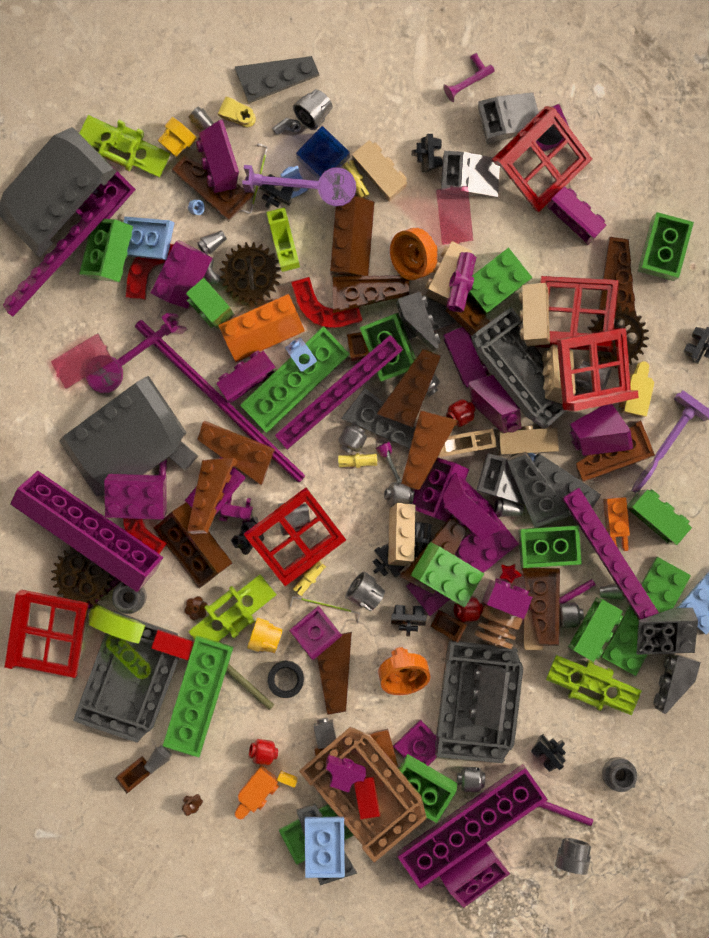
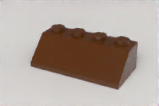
[330,196,375,276]
[154,502,232,589]

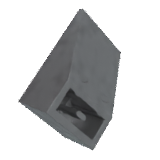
[478,92,539,144]
[441,151,500,197]
[396,292,441,351]
[476,453,525,505]
[636,608,698,655]
[654,653,701,714]

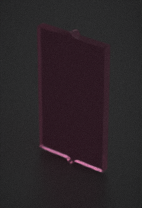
[436,185,473,245]
[51,333,114,389]

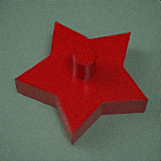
[499,564,522,584]

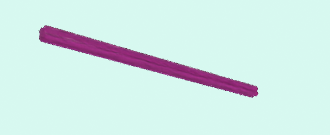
[135,320,305,482]

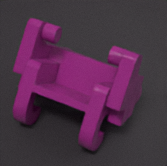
[219,495,253,524]

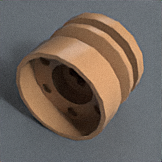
[474,604,523,649]

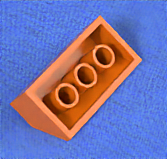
[218,294,305,362]

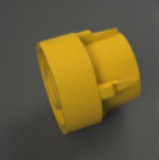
[157,116,197,157]
[247,617,282,653]

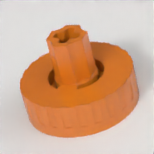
[390,227,437,280]
[378,647,431,695]

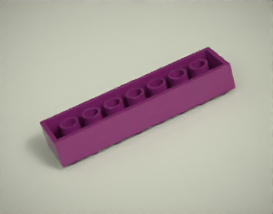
[10,471,164,592]
[397,764,548,889]

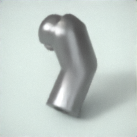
[272,118,301,136]
[204,259,220,285]

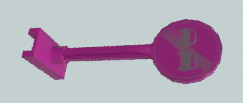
[86,313,188,393]

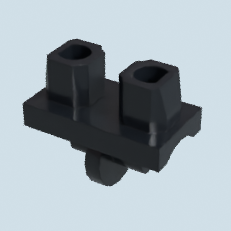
[411,134,443,172]
[259,174,294,209]
[684,327,709,364]
[231,516,264,555]
[414,522,432,557]
[372,543,405,577]
[391,605,427,637]
[531,734,566,772]

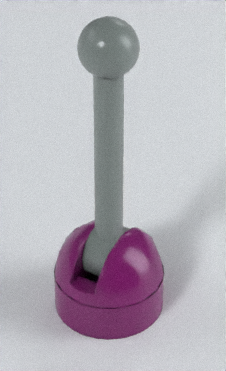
[376,442,402,483]

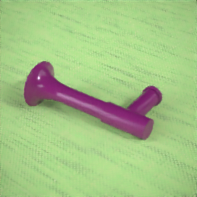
[443,53,495,102]

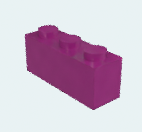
[442,327,489,389]

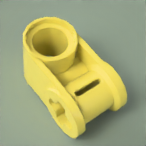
[217,96,256,128]

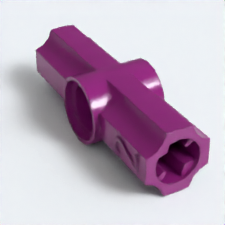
[446,252,477,312]

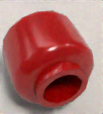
[446,399,476,427]
[453,597,483,622]
[249,739,278,765]

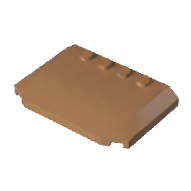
[299,727,427,863]

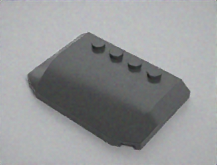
[0,127,117,257]
[471,307,580,429]
[59,376,187,496]
[73,611,179,743]
[435,640,524,763]

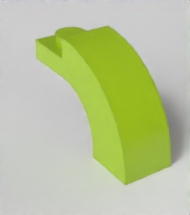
[266,207,300,272]
[88,604,145,644]

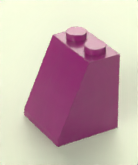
[469,375,522,434]
[569,404,633,456]

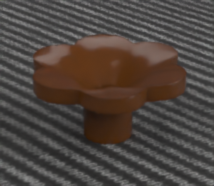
[184,596,208,620]
[182,794,203,816]

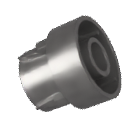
[293,89,333,130]
[575,361,612,393]
[278,503,310,536]
[345,571,385,611]
[112,582,147,614]
[602,757,637,792]
[555,838,591,875]

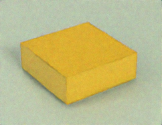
[277,771,298,788]

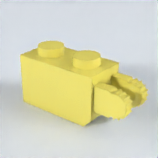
[619,361,654,417]

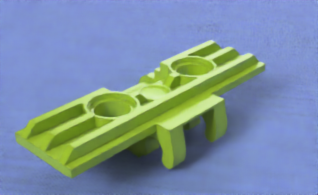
[80,115,171,178]
[188,574,277,642]
[546,655,642,716]

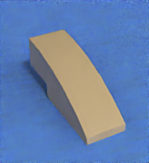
[439,428,497,457]

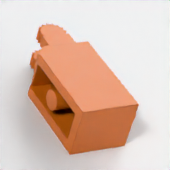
[603,497,630,551]
[235,765,279,819]

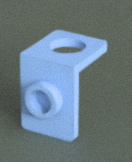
[280,166,308,198]
[285,337,317,371]

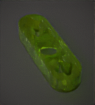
[106,635,151,679]

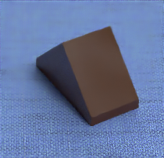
[347,332,369,364]
[430,610,467,642]
[115,756,151,794]

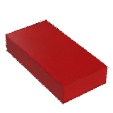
[151,629,194,660]
[354,776,380,819]

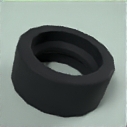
[267,660,304,699]

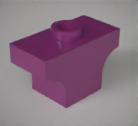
[326,755,366,793]

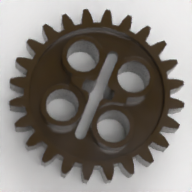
[220,242,282,305]
[587,305,649,368]
[51,547,114,605]

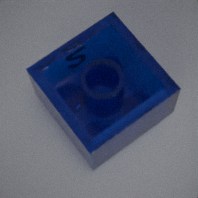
[296,126,350,180]

